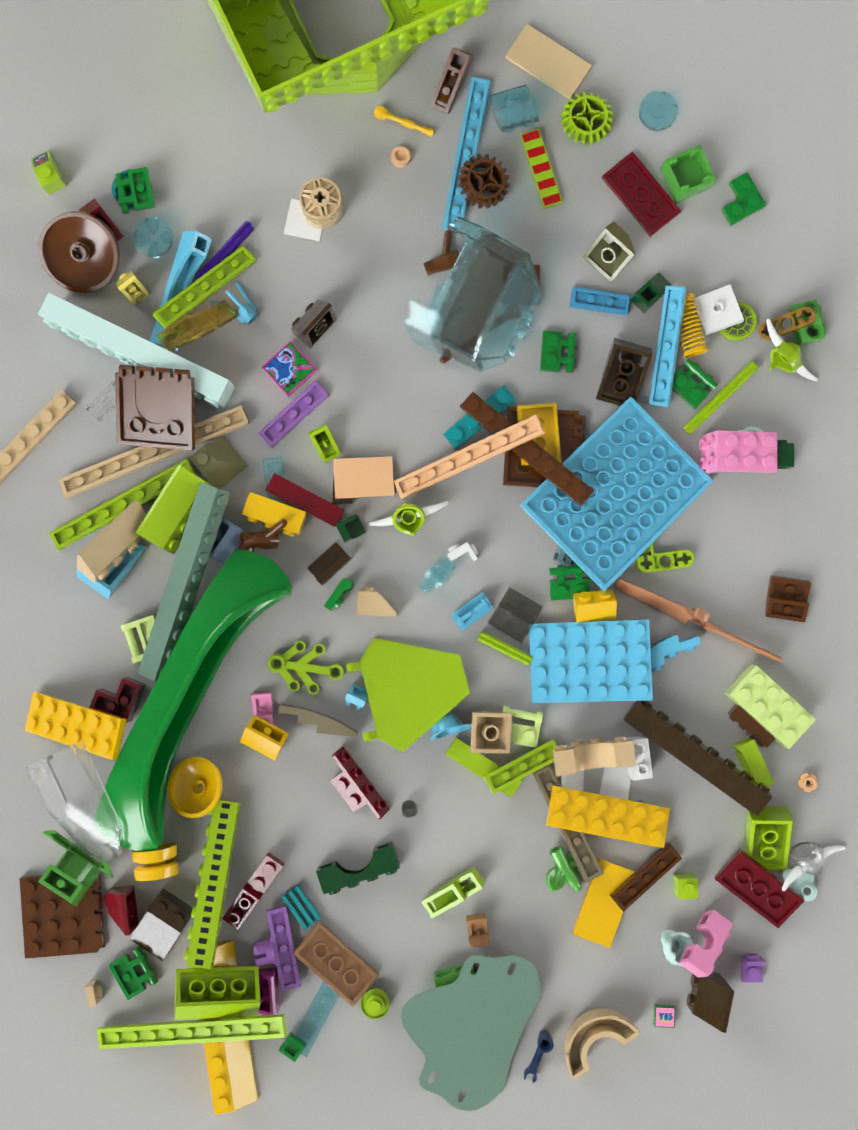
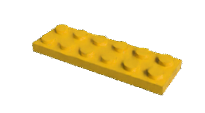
[24,692,127,760]
[546,785,670,848]

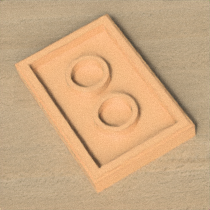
[333,456,395,499]

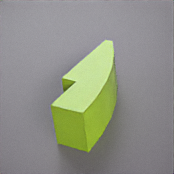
[421,866,486,918]

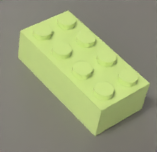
[724,664,816,749]

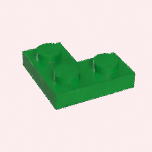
[721,172,766,226]

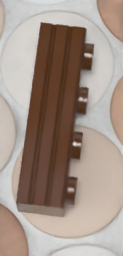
[727,704,775,748]

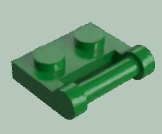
[324,578,354,611]

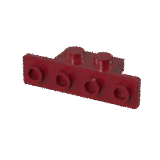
[330,746,390,819]

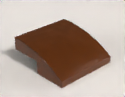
[765,575,811,622]

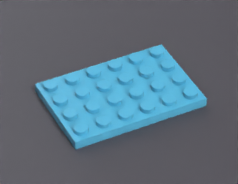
[529,619,653,703]

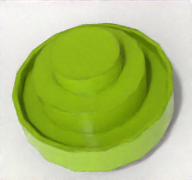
[360,987,390,1019]

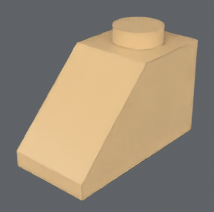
[357,587,397,617]

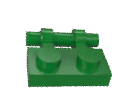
[115,167,156,214]
[540,331,578,373]
[672,359,718,410]
[549,564,590,601]
[108,946,159,1000]

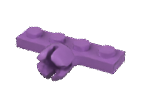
[252,905,301,991]

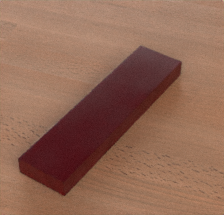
[265,473,344,527]

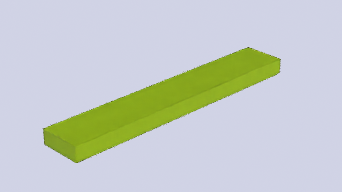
[153,245,256,330]

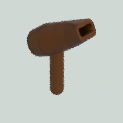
[424,230,462,276]
[240,519,287,549]

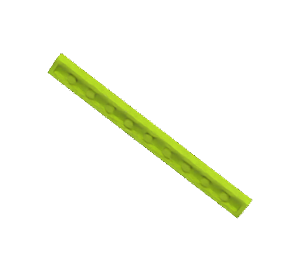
[96,1014,288,1049]

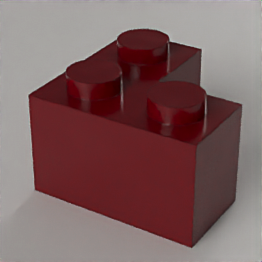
[89,677,146,723]

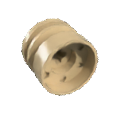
[299,177,343,229]

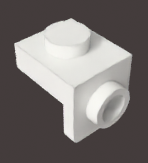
[447,542,479,562]

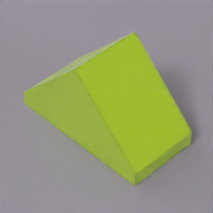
[308,424,341,463]

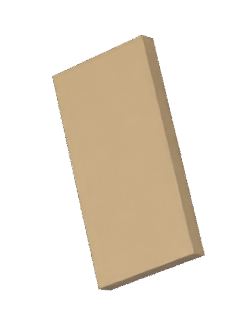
[505,24,592,99]

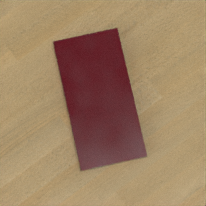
[602,151,682,237]
[715,849,805,928]

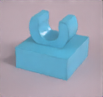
[345,683,368,710]

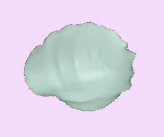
[661,929,694,966]

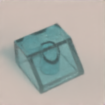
[489,85,539,132]

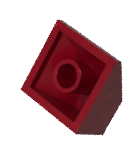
[104,885,139,936]

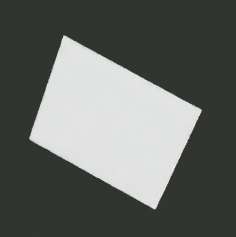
[284,199,322,242]

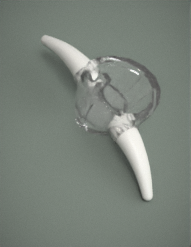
[782,842,846,891]

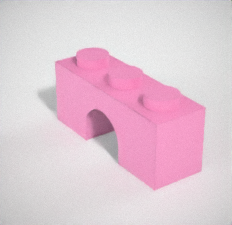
[679,909,733,977]

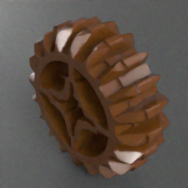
[457,154,510,209]

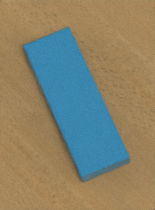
[569,287,631,316]

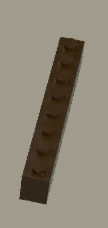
[623,700,772,817]

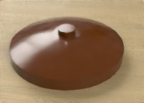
[38,211,120,293]

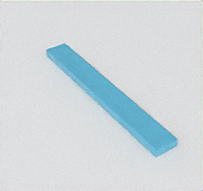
[442,76,491,233]

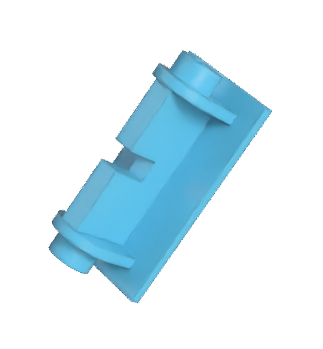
[451,592,494,631]

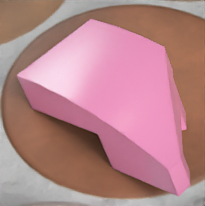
[251,691,274,725]

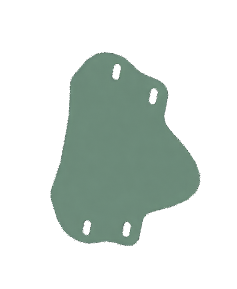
[401,955,541,1111]

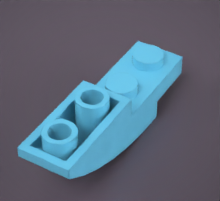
[651,634,701,672]

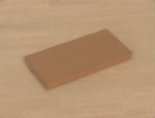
[293,921,379,1007]

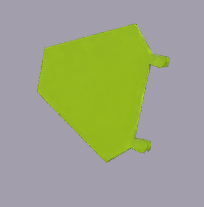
[346,638,470,753]

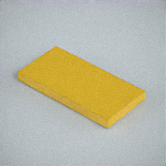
[572,858,636,948]

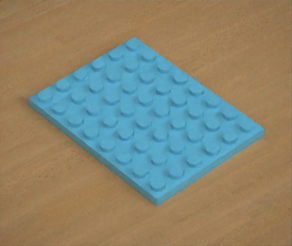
[519,397,713,591]

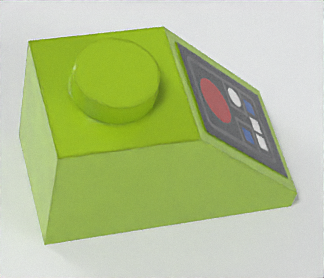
[31,151,66,195]

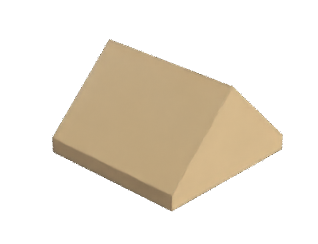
[470,710,512,753]

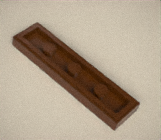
[609,842,682,912]

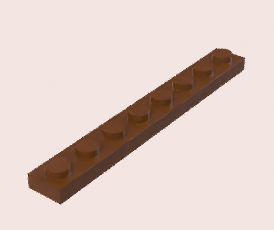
[460,392,594,507]

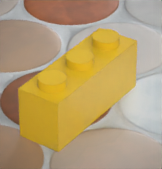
[242,492,308,537]

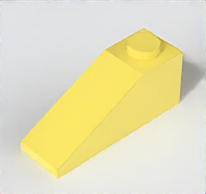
[116,271,150,306]

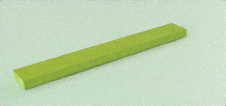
[49,458,198,550]

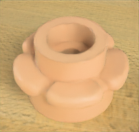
[798,773,818,793]

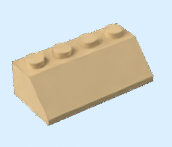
[77,500,147,583]

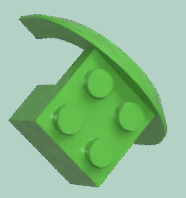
[38,830,114,907]

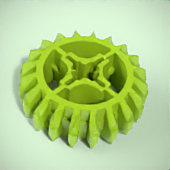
[561,91,614,146]

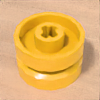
[132,842,180,881]

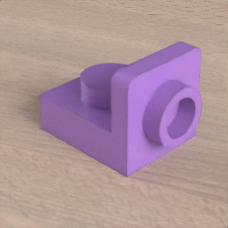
[741,953,765,982]

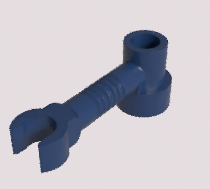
[524,1030,554,1083]

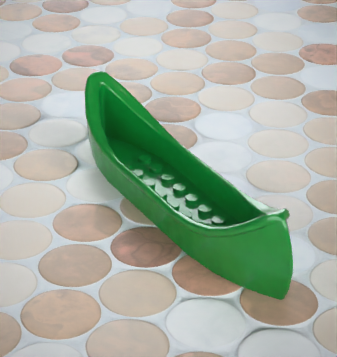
[94,550,293,851]

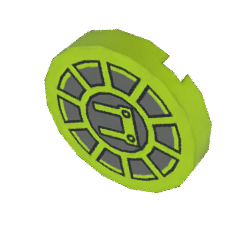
[719,302,757,341]

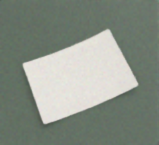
[561,766,630,800]

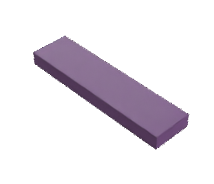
[258,380,330,448]

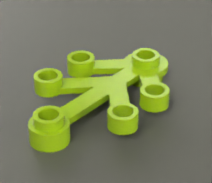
[267,641,344,695]

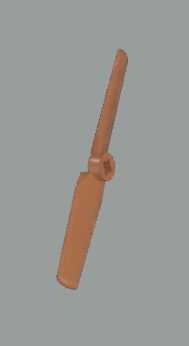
[613,578,783,662]

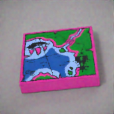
[262,341,317,397]

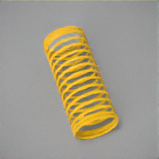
[680,293,708,358]

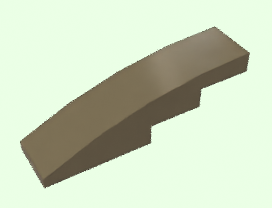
[278,704,358,737]

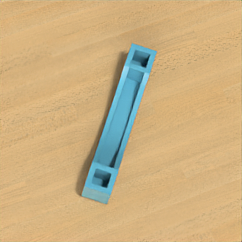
[149,231,212,351]

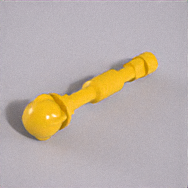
[374,106,434,137]

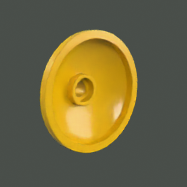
[167,757,222,818]

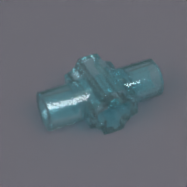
[418,559,455,595]

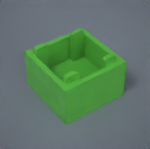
[660,145,716,204]

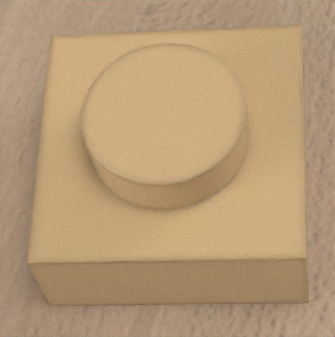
[85,980,103,1007]

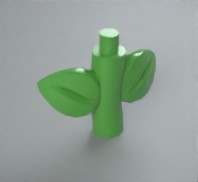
[546,845,582,892]

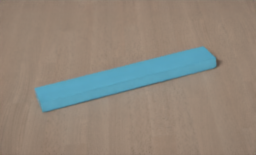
[649,285,687,407]

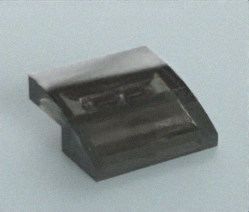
[488,587,543,643]

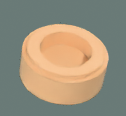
[391,146,410,168]

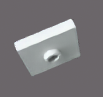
[693,285,744,335]

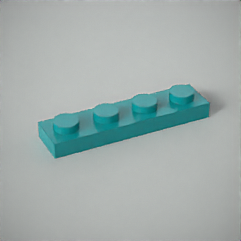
[443,385,516,450]

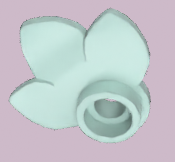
[782,867,817,902]

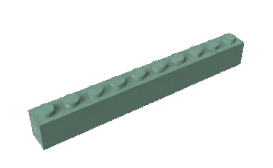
[138,482,231,681]

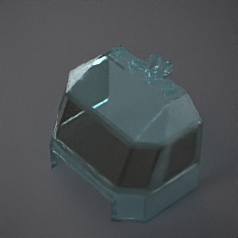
[404,216,542,372]

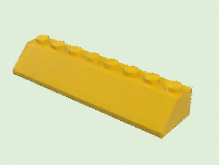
[193,939,258,1115]

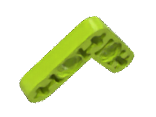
[635,543,694,573]

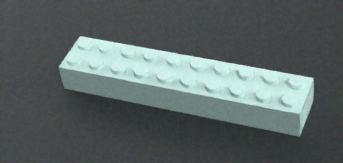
[38,293,235,409]

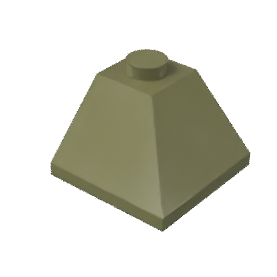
[583,221,636,282]
[189,436,248,489]

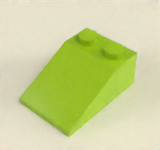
[746,806,793,870]

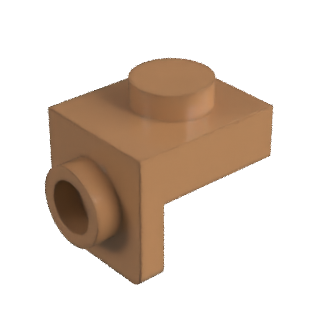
[466,913,490,948]

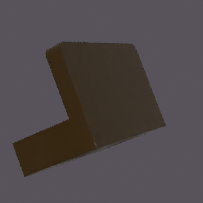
[308,543,352,586]

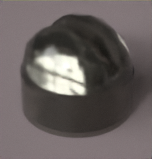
[401,800,418,817]

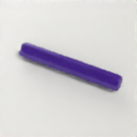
[196,221,254,279]

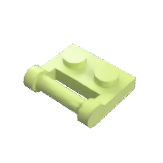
[121,615,156,664]
[502,705,543,748]

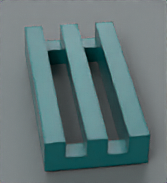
[281,884,321,930]

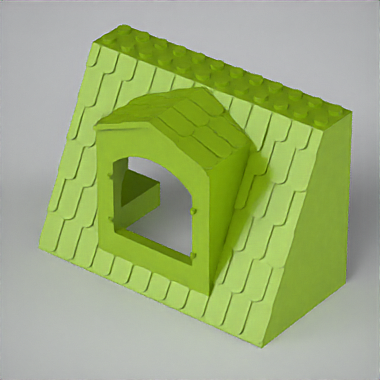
[206,0,489,114]

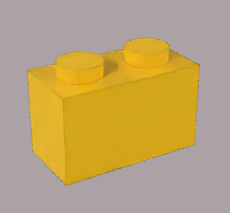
[573,589,617,623]
[240,715,289,761]

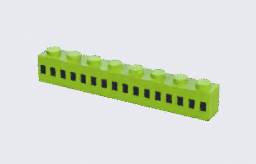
[184,800,241,969]

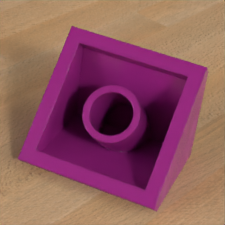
[258,967,280,1015]

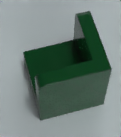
[335,514,366,543]

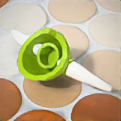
[766,319,818,381]
[369,501,449,537]

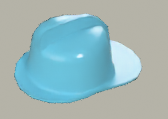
[429,712,472,741]

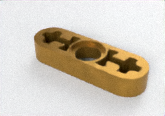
[758,307,817,340]

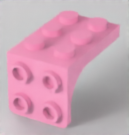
[699,430,777,474]

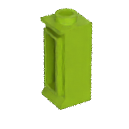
[731,737,774,788]

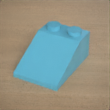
[76,542,147,599]

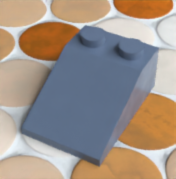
[210,517,246,564]

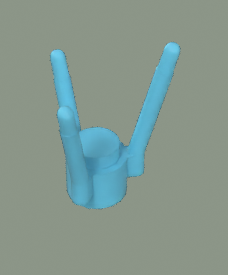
[211,282,258,325]

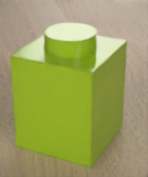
[673,873,699,899]

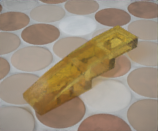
[156,300,237,351]

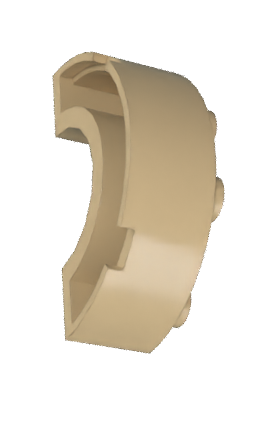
[553,736,636,776]
[564,1008,640,1081]

